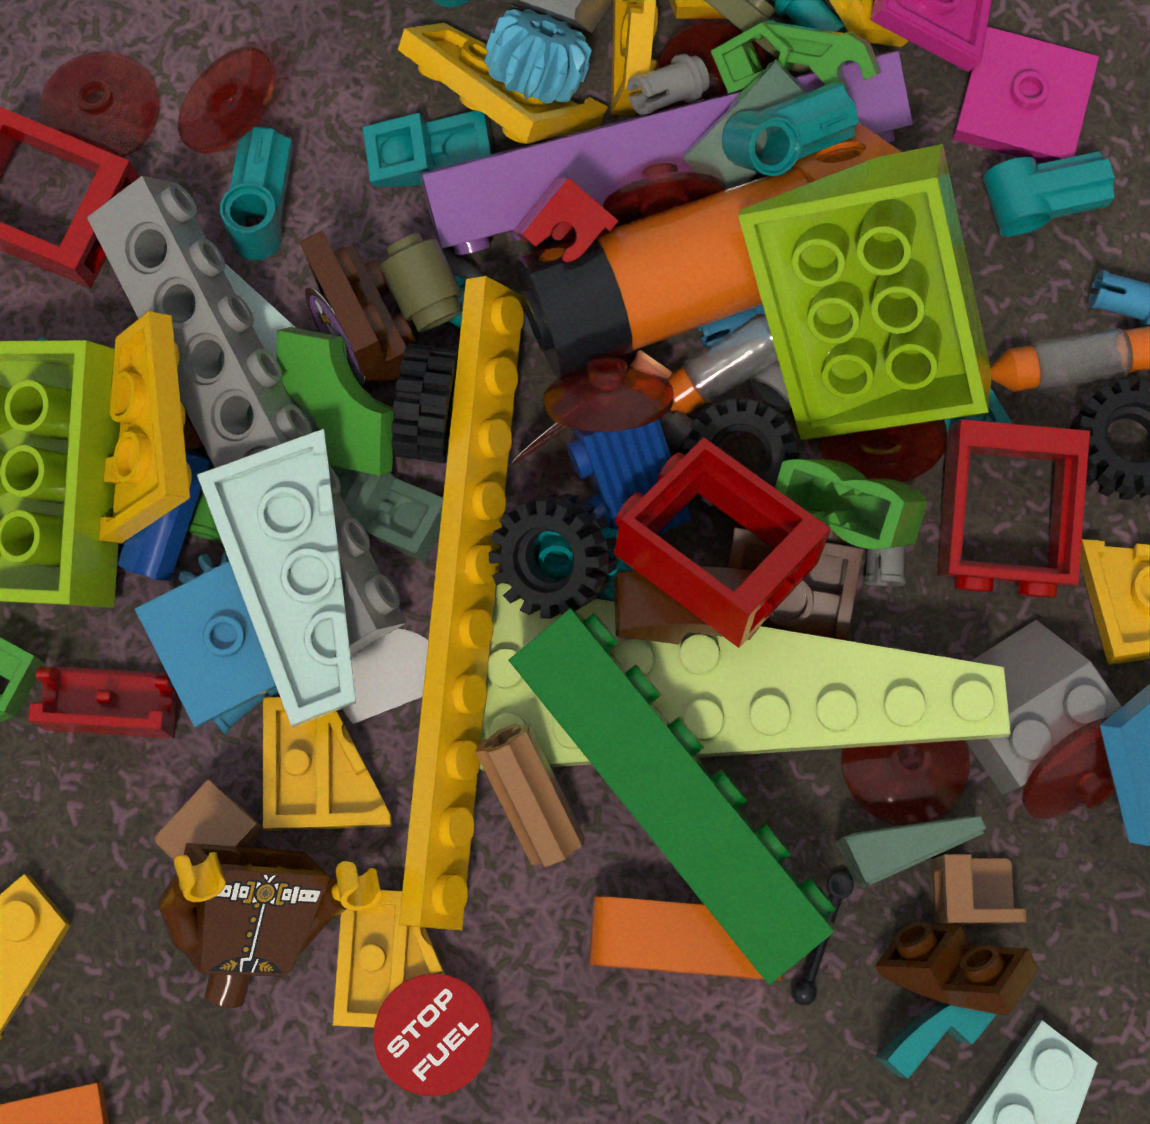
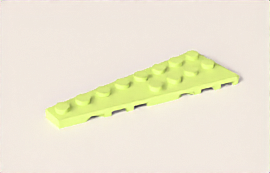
[480,583,1011,771]

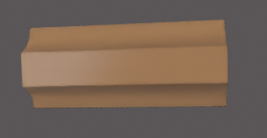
[476,723,585,867]

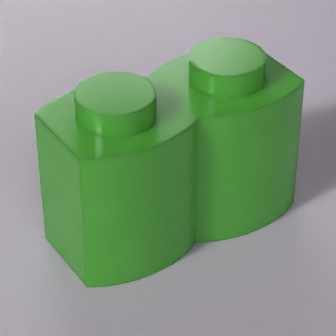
[775,459,928,550]

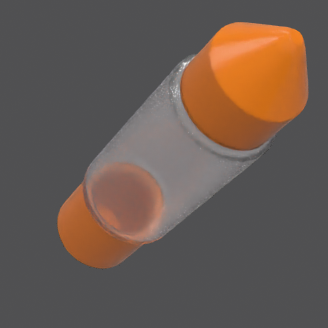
[656,313,778,415]
[990,326,1150,392]

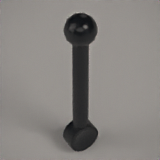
[791,872,854,1006]

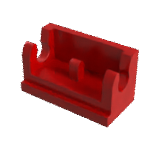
[513,178,618,262]
[28,666,179,739]

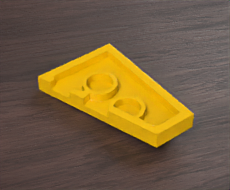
[398,23,608,144]

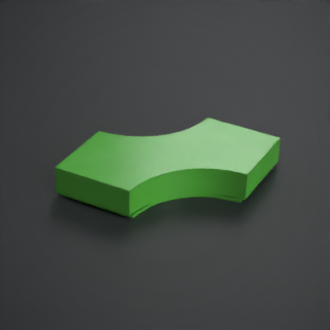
[277,327,394,476]

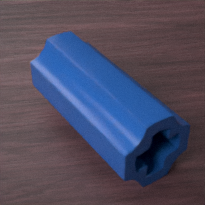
[117,448,210,581]

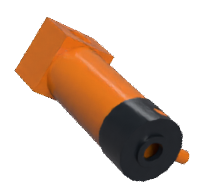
[517,123,901,380]

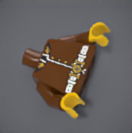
[158,843,381,1008]

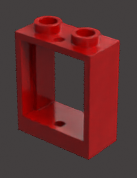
[0,107,140,289]
[937,419,1090,598]
[614,437,831,648]

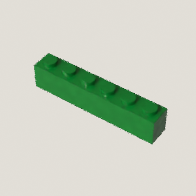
[508,608,836,985]

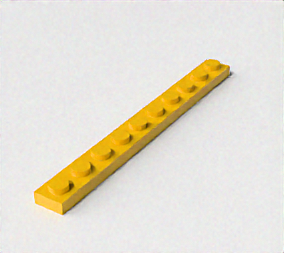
[399,276,524,931]

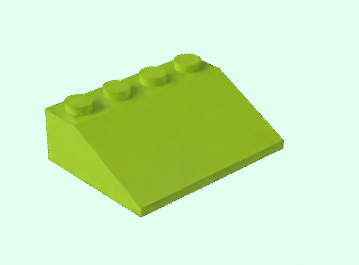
[738,144,992,440]
[0,340,120,608]

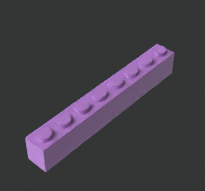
[419,51,913,256]

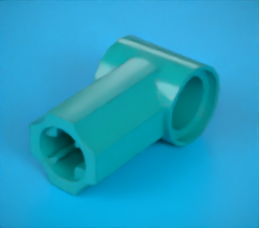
[722,82,859,176]
[220,127,294,260]
[983,151,1115,237]

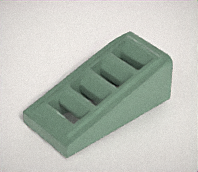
[836,816,986,889]

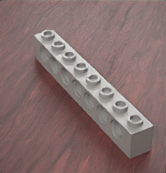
[87,176,406,656]

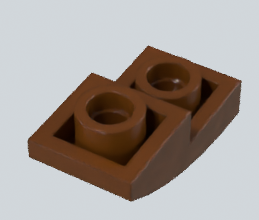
[614,566,759,644]
[875,922,1039,1015]

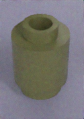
[380,233,463,333]

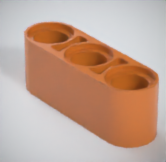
[589,897,782,981]

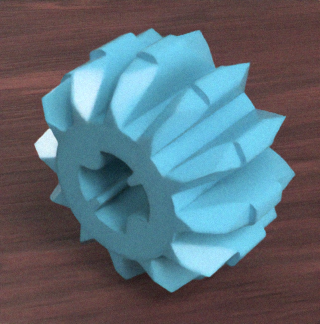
[484,9,592,104]

